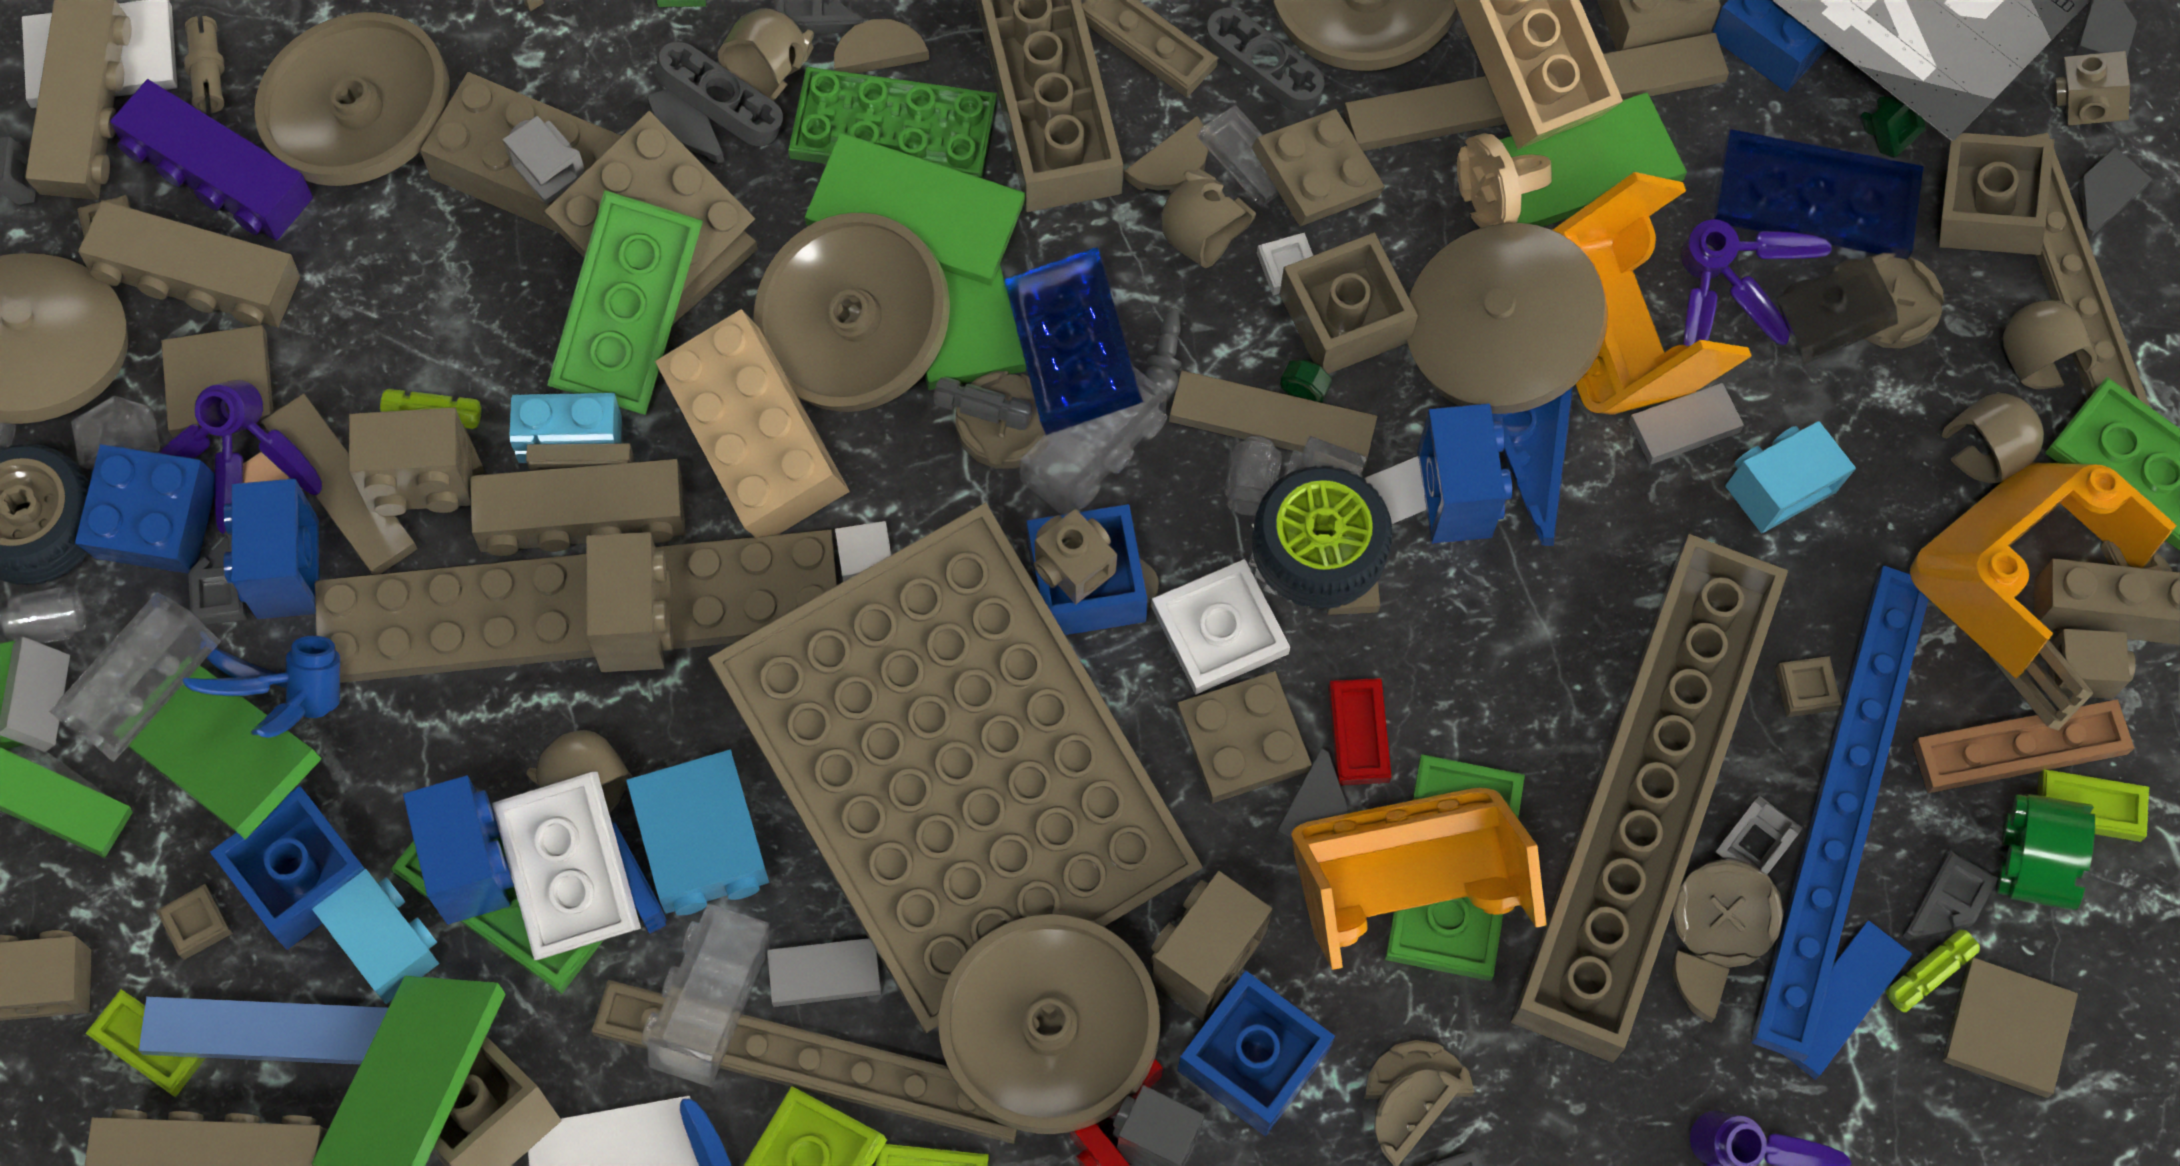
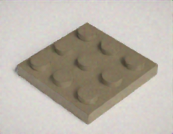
[542,111,755,291]

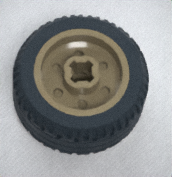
[0,443,90,585]

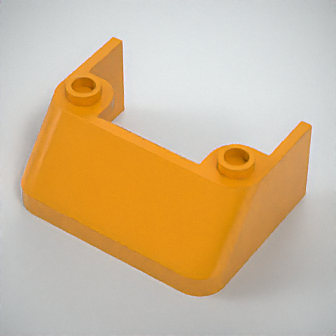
[1553,172,1752,415]
[1910,462,2177,679]
[1291,788,1547,970]

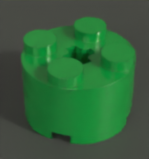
[1996,793,2095,911]

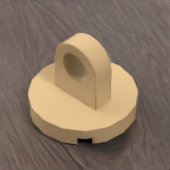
[1457,133,1552,228]

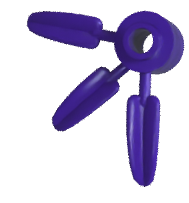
[1681,219,1832,346]
[158,380,322,534]
[1690,1110,1852,1166]

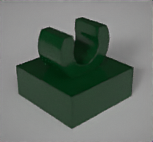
[1861,95,1926,158]

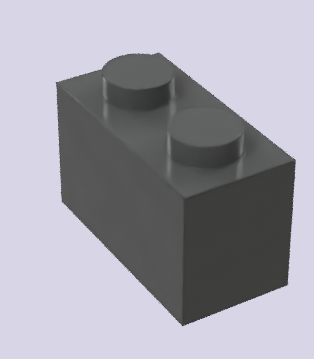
[1112,1085,1204,1166]

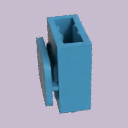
[626,749,769,915]

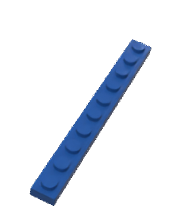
[1751,565,1929,1061]

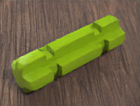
[380,389,481,429]
[1886,929,1980,1012]

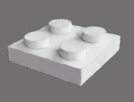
[1151,559,1290,695]

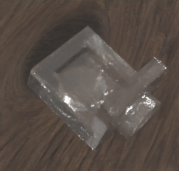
[71,396,160,470]

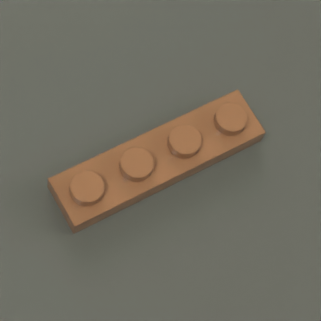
[1912,699,2134,793]

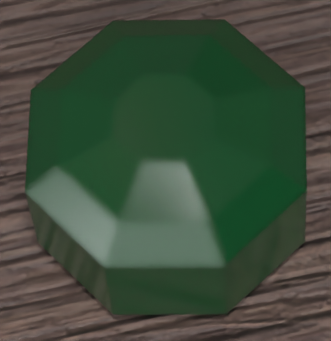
[1280,360,1332,403]

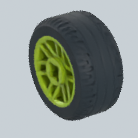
[1252,465,1392,609]

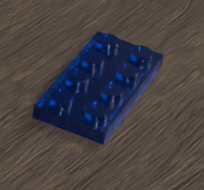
[1714,129,1924,260]
[1004,247,1143,436]

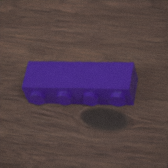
[110,79,313,241]

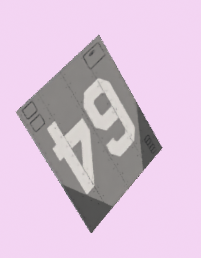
[1773,0,2090,141]

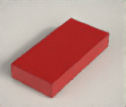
[1328,678,1392,786]

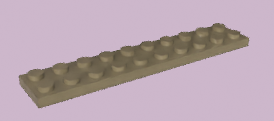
[315,530,837,683]

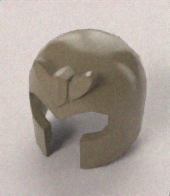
[718,8,814,101]
[1161,168,1256,268]
[2003,300,2098,389]
[1942,392,2044,483]
[526,730,632,814]

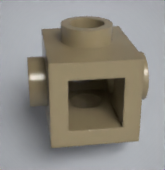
[2055,51,2130,126]
[1034,508,1117,605]

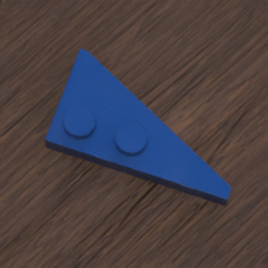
[1492,387,1573,546]

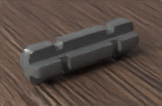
[933,377,1032,430]

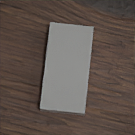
[1629,383,1744,465]
[0,637,70,752]
[767,938,881,1007]

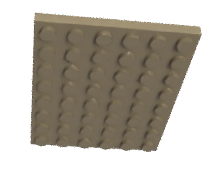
[708,502,1203,1034]

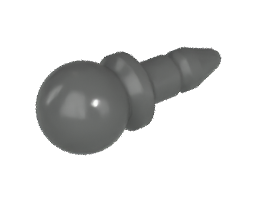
[1140,308,1182,404]

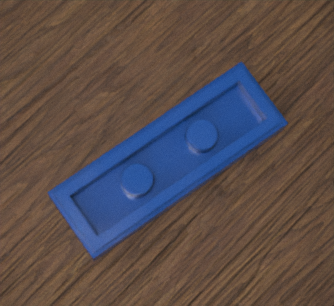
[1784,920,1912,1080]

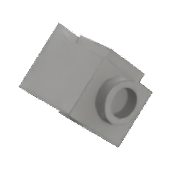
[503,116,585,205]
[1716,796,1802,874]

